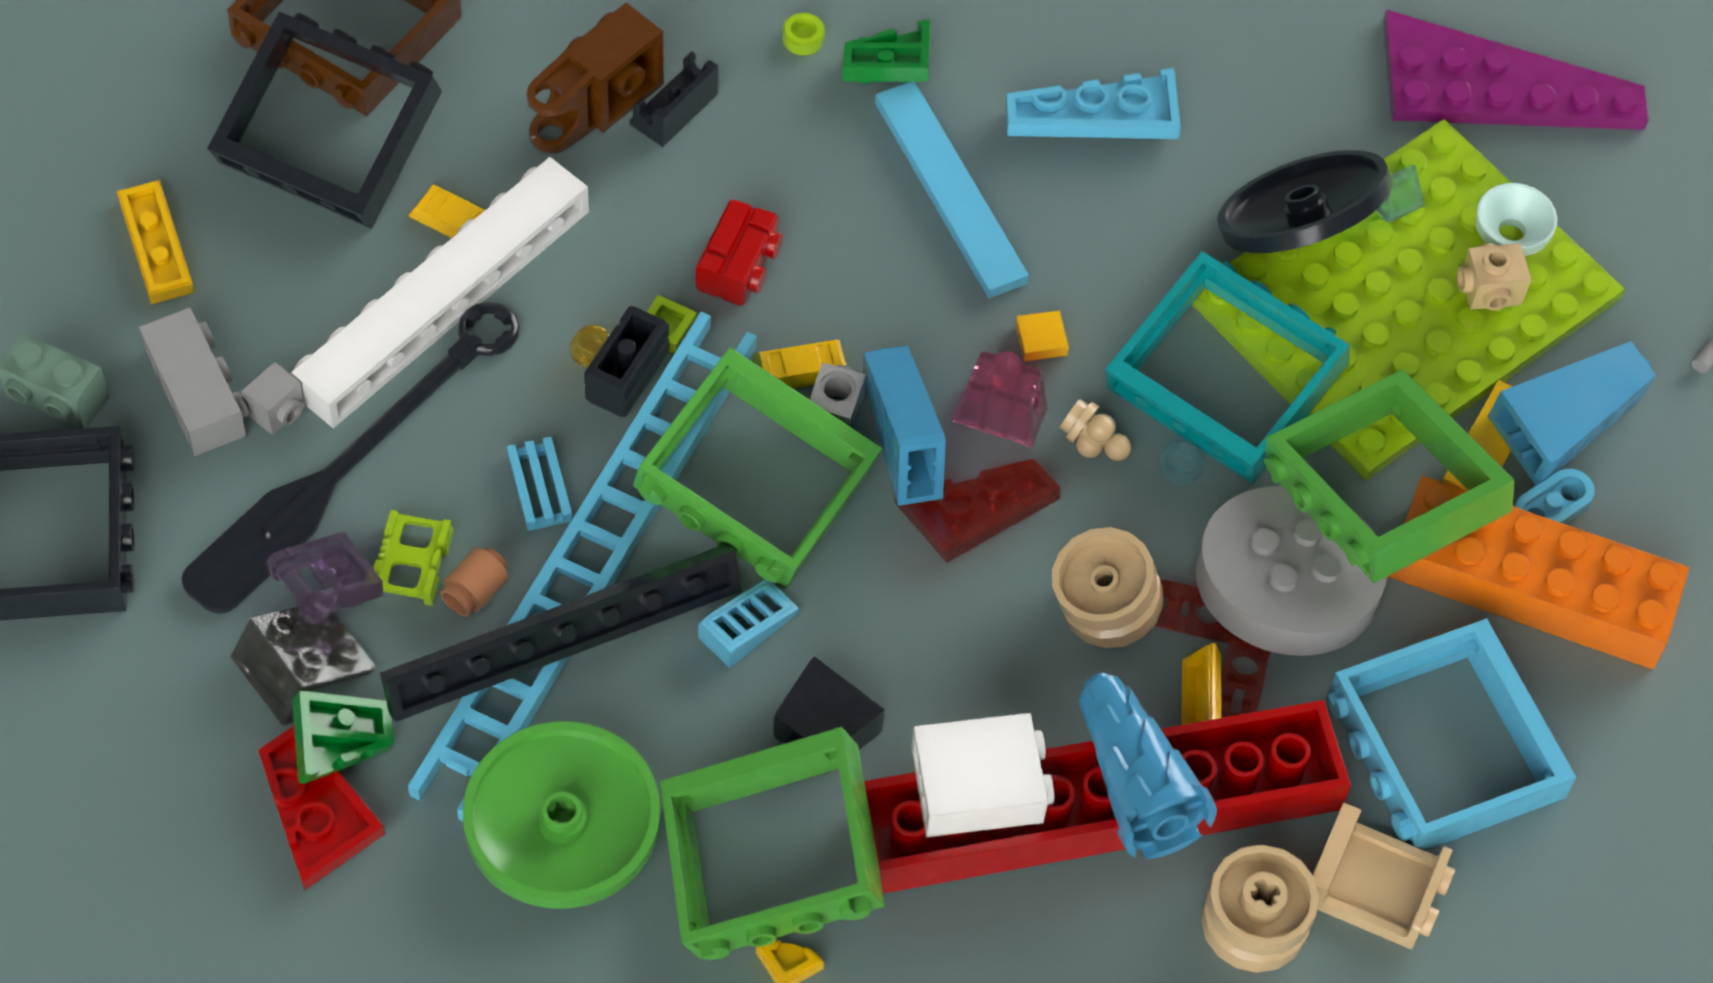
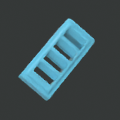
[698,580,799,669]

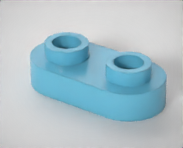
[1514,469,1595,525]

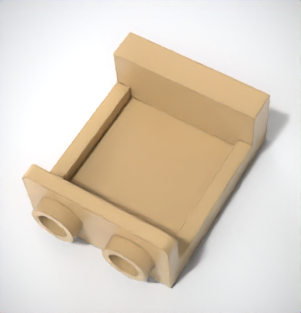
[1313,802,1456,950]

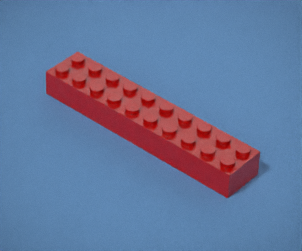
[864,700,1351,894]

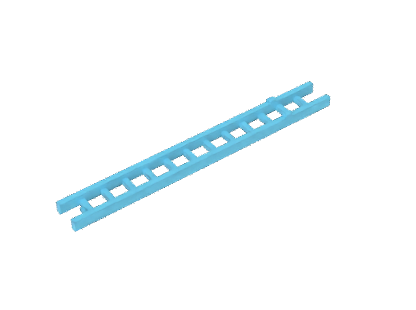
[408,312,757,821]

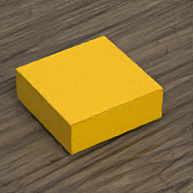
[1015,310,1069,361]

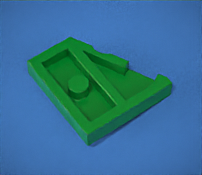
[842,20,931,84]
[292,690,394,783]

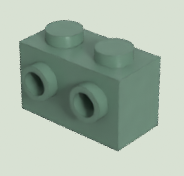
[0,332,109,429]

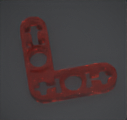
[1155,580,1270,718]

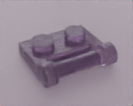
[266,531,383,625]

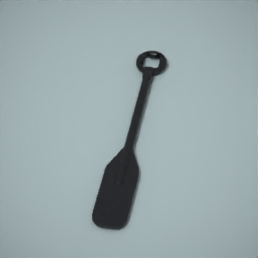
[181,302,520,614]

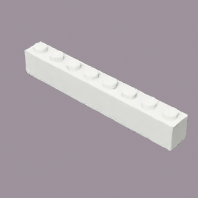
[291,157,589,428]

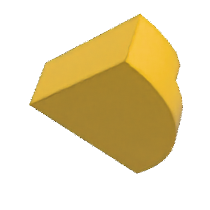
[756,940,824,983]

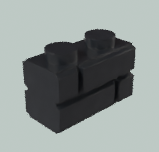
[584,306,669,417]

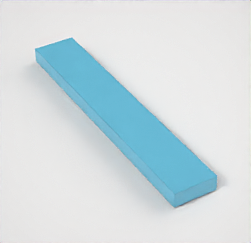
[875,82,1029,299]

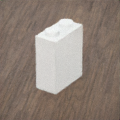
[911,713,1054,837]

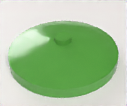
[463,721,661,909]

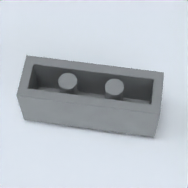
[139,308,249,456]

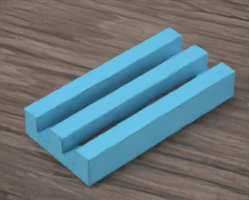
[506,437,572,531]

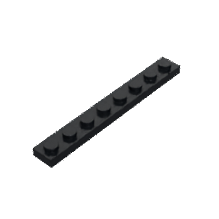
[380,544,742,722]

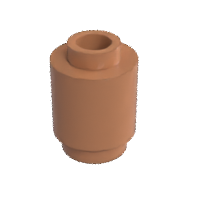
[440,547,509,617]

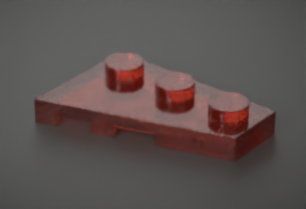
[894,458,1060,563]

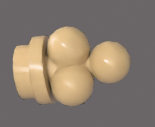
[1059,399,1132,461]

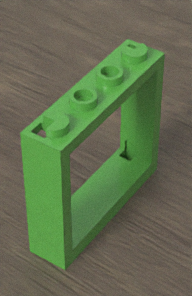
[632,347,883,589]
[1263,369,1515,583]
[659,727,885,960]

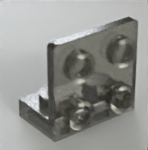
[230,601,375,726]

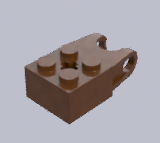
[527,2,664,153]

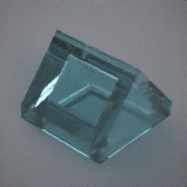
[1377,165,1425,223]

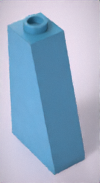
[1488,341,1656,486]
[863,346,946,506]

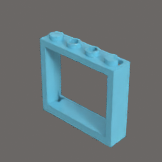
[1327,618,1577,851]

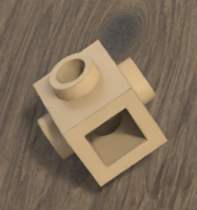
[1457,243,1531,310]

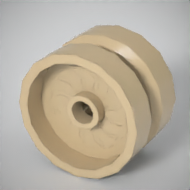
[1052,527,1163,648]
[1201,845,1319,973]

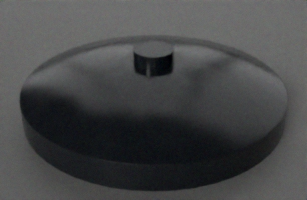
[1217,150,1392,253]

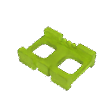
[368,510,454,606]

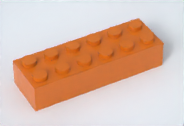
[1387,475,1690,670]

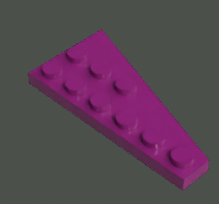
[1383,9,1649,130]

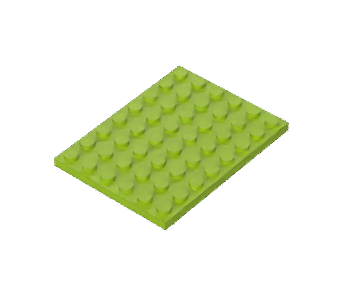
[1192,119,1626,481]

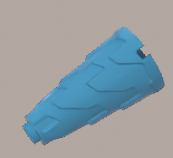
[1079,673,1217,859]

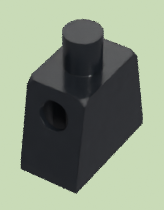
[773,656,885,774]

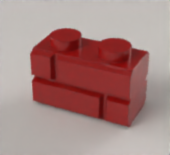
[695,199,783,306]

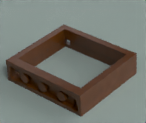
[227,0,462,116]

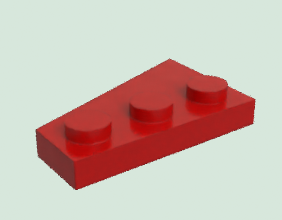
[258,725,385,891]

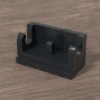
[630,51,718,147]

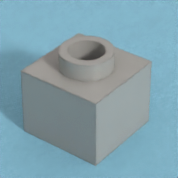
[242,362,305,435]

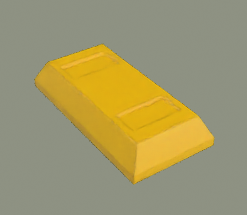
[408,184,485,238]
[752,340,846,389]
[1181,642,1221,725]

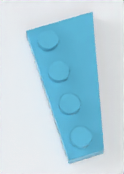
[1005,68,1181,139]

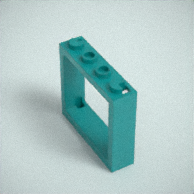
[1105,251,1350,485]

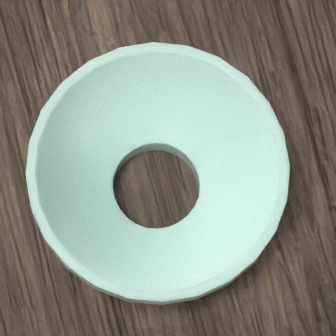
[1475,183,1558,256]

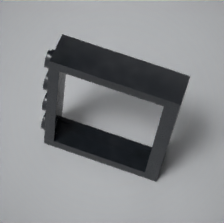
[207,11,442,229]
[0,426,135,621]

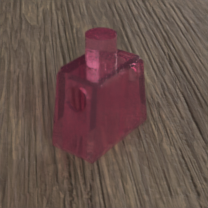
[951,351,1047,448]

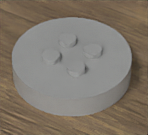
[1195,486,1387,656]

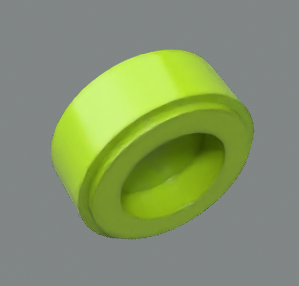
[782,13,825,55]

